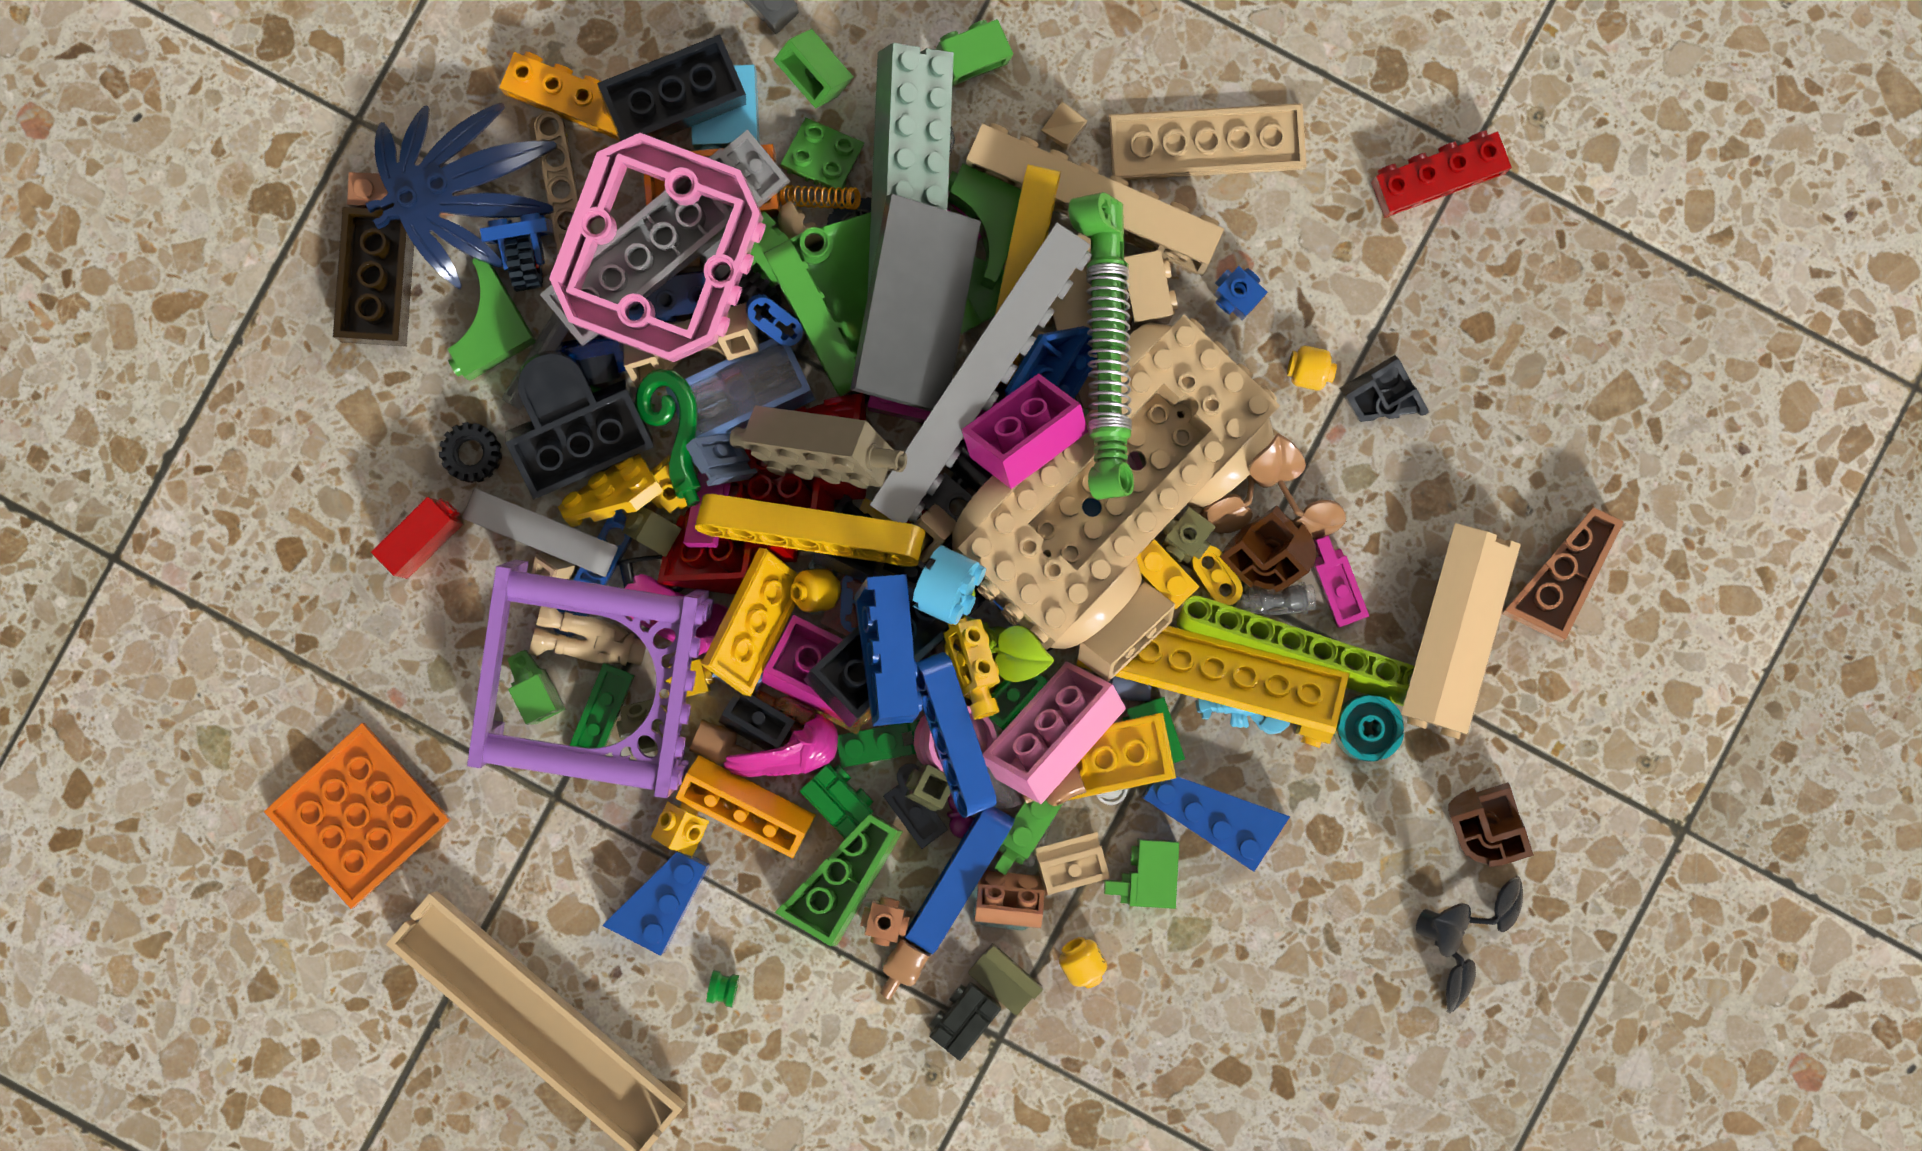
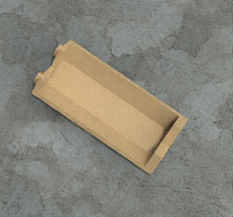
[1401,523,1521,739]

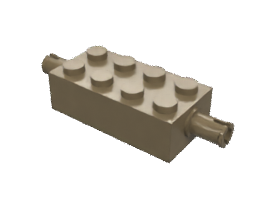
[730,405,907,489]

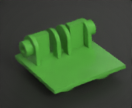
[780,117,865,193]

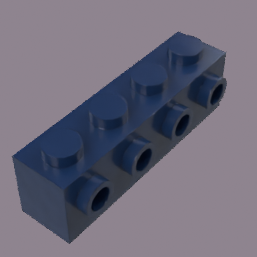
[629,271,706,323]

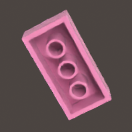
[983,661,1126,804]

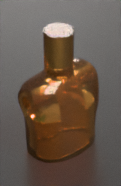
[756,690,817,730]

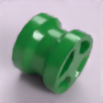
[706,970,739,1008]

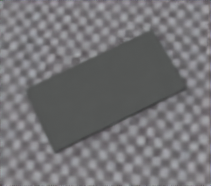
[850,194,981,412]

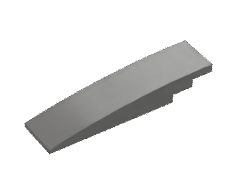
[540,129,790,346]

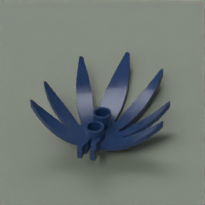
[365,103,557,289]

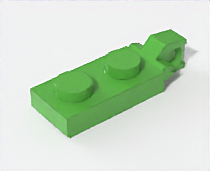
[994,799,1063,875]

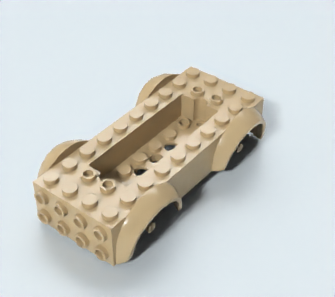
[951,315,1280,650]

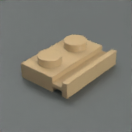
[1033,832,1110,896]

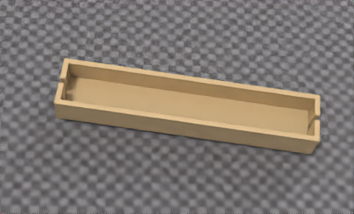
[386,891,686,1151]

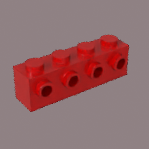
[1371,130,1512,218]

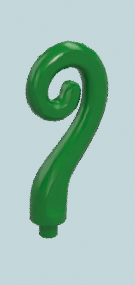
[636,369,701,507]

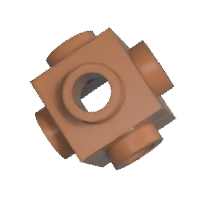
[860,896,910,946]

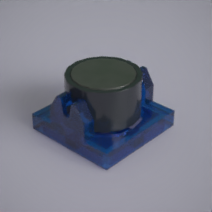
[555,335,626,385]

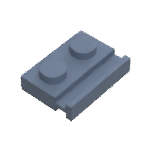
[686,433,758,486]

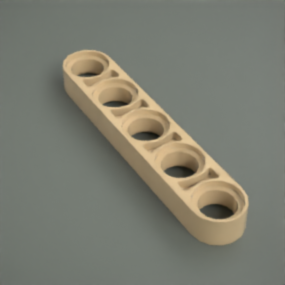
[534,111,579,254]

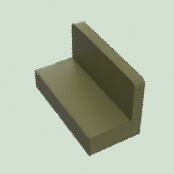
[968,943,1043,1015]

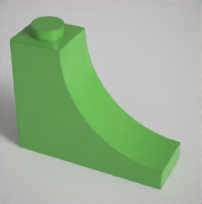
[948,164,1022,290]
[448,258,536,381]

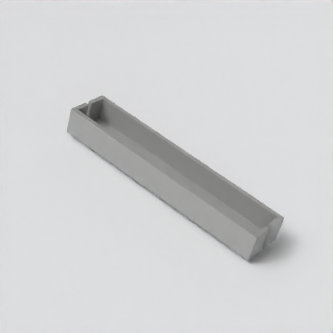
[870,223,1093,524]

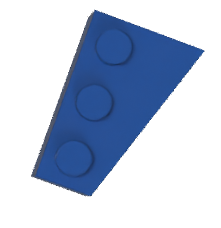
[602,852,710,956]

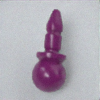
[947,793,974,838]

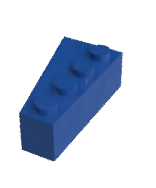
[854,574,922,726]
[1141,776,1290,872]

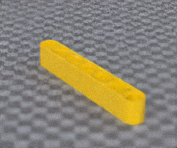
[995,164,1061,389]
[695,494,925,566]

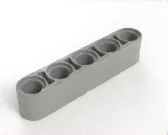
[462,488,618,577]

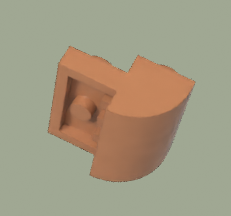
[974,870,1044,928]

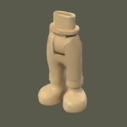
[528,606,646,666]

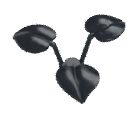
[1416,876,1523,1014]

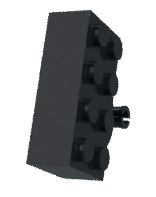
[505,351,654,500]

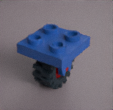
[480,213,554,292]

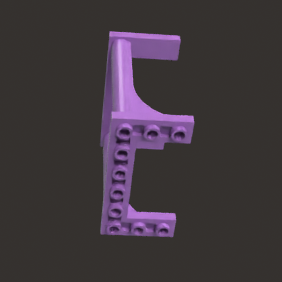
[467,559,714,798]

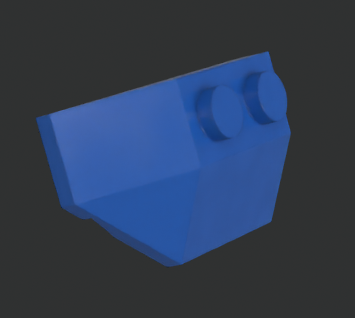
[1004,326,1097,399]

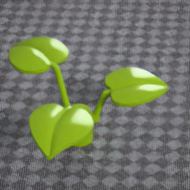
[929,589,1054,682]

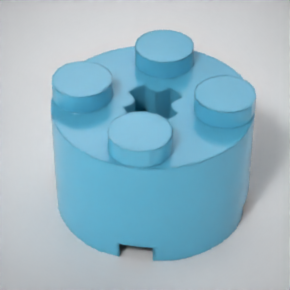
[913,546,986,625]

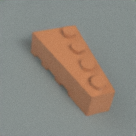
[1502,508,1624,643]

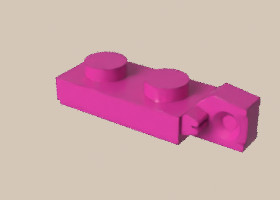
[1314,536,1369,628]

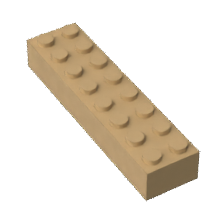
[966,123,1224,276]

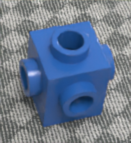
[1214,266,1268,321]

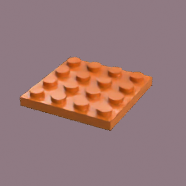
[264,723,452,909]

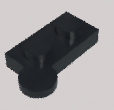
[883,763,948,849]

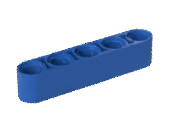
[916,652,997,818]
[904,806,1015,955]

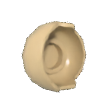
[778,201,823,248]

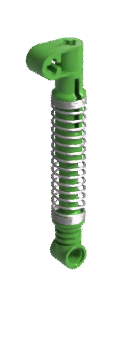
[1068,192,1134,500]

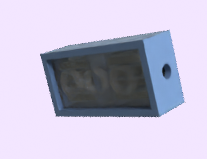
[665,333,815,438]

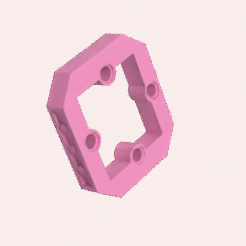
[549,133,766,362]

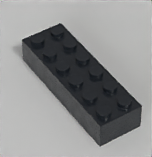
[804,542,986,728]

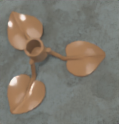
[1199,433,1347,539]

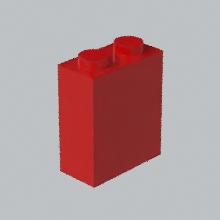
[371,497,464,579]

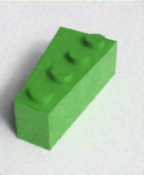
[774,814,903,946]

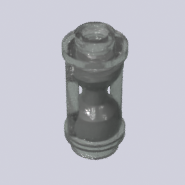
[1241,582,1316,616]

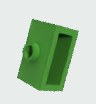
[935,19,1013,86]
[774,29,854,109]

